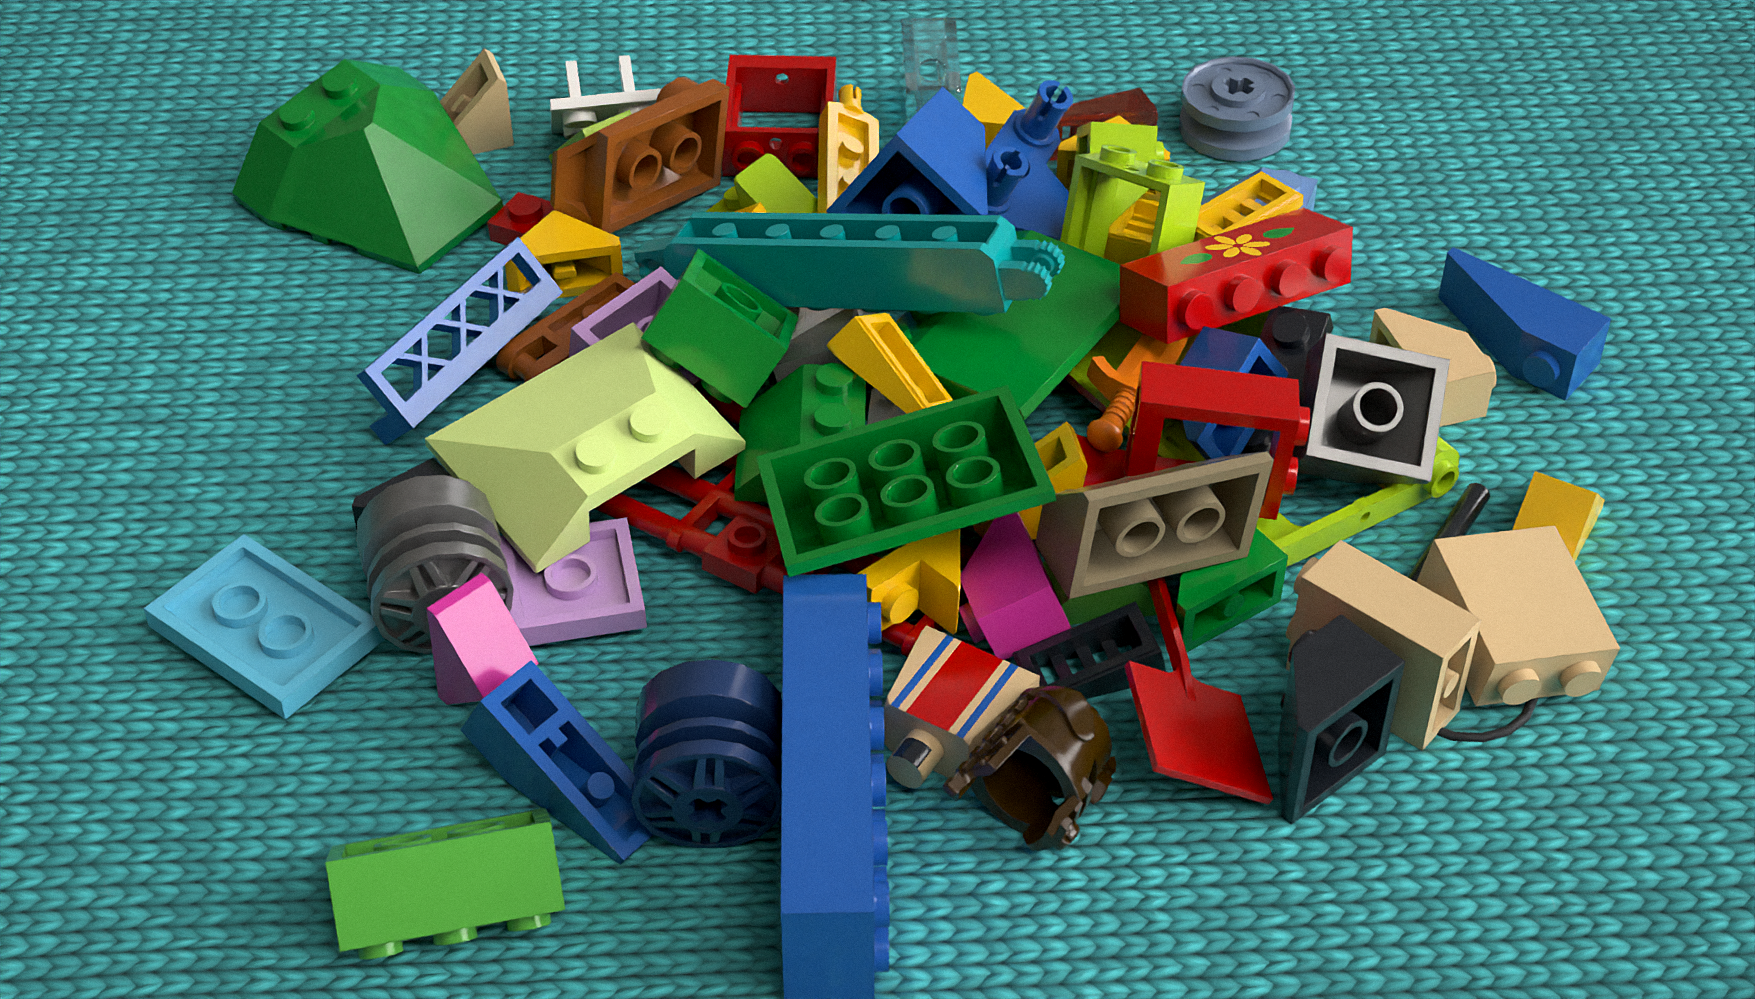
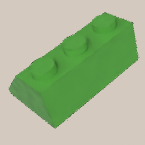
[325,807,565,960]

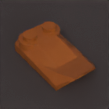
[550,77,730,233]

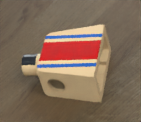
[884,625,1040,788]

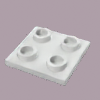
[550,55,661,139]

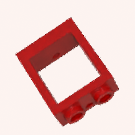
[722,55,837,178]
[1123,361,1310,520]

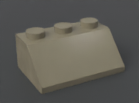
[1035,451,1274,599]

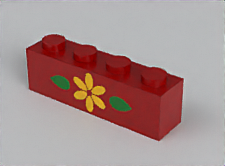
[1120,208,1353,344]

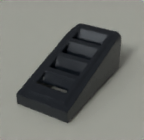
[1012,601,1167,699]

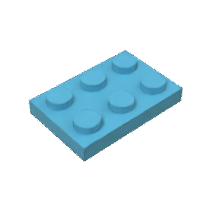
[143,534,385,720]

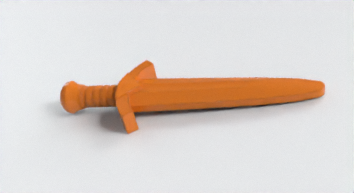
[1086,333,1189,452]

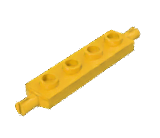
[817,84,879,213]

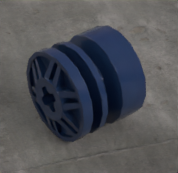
[631,659,782,848]

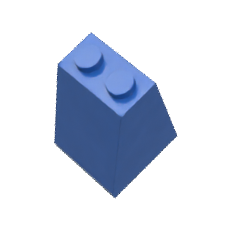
[826,87,988,215]

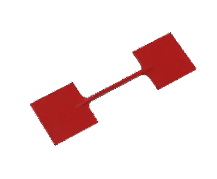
[1076,434,1273,804]

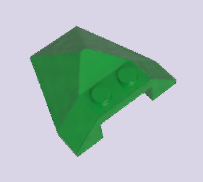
[232,59,504,274]

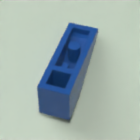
[1438,247,1611,401]
[460,660,654,865]

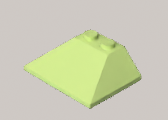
[425,322,746,574]

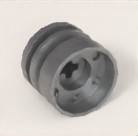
[356,475,514,654]

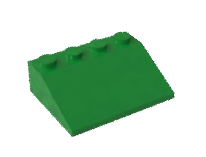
[866,230,1120,420]
[756,385,1057,577]

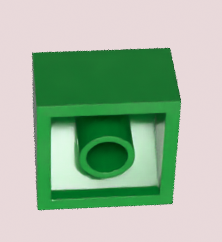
[641,248,798,409]
[734,363,866,502]

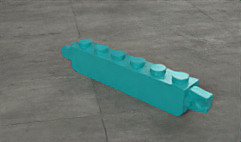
[634,212,1065,316]

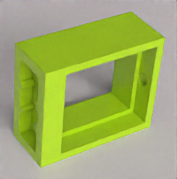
[1060,145,1205,258]

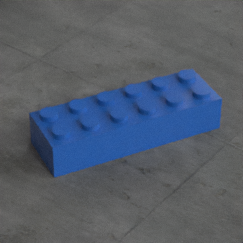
[781,574,890,999]

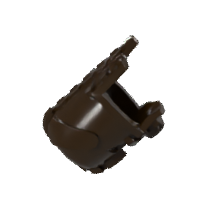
[942,686,1116,851]

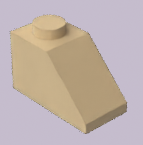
[1369,308,1497,427]

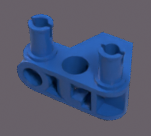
[986,80,1073,241]

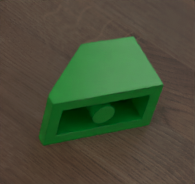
[1176,528,1288,652]

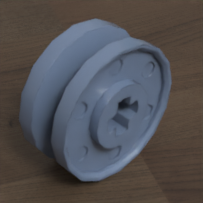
[1179,56,1295,162]

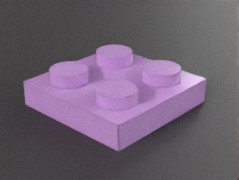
[500,517,647,646]

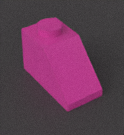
[959,512,1071,660]

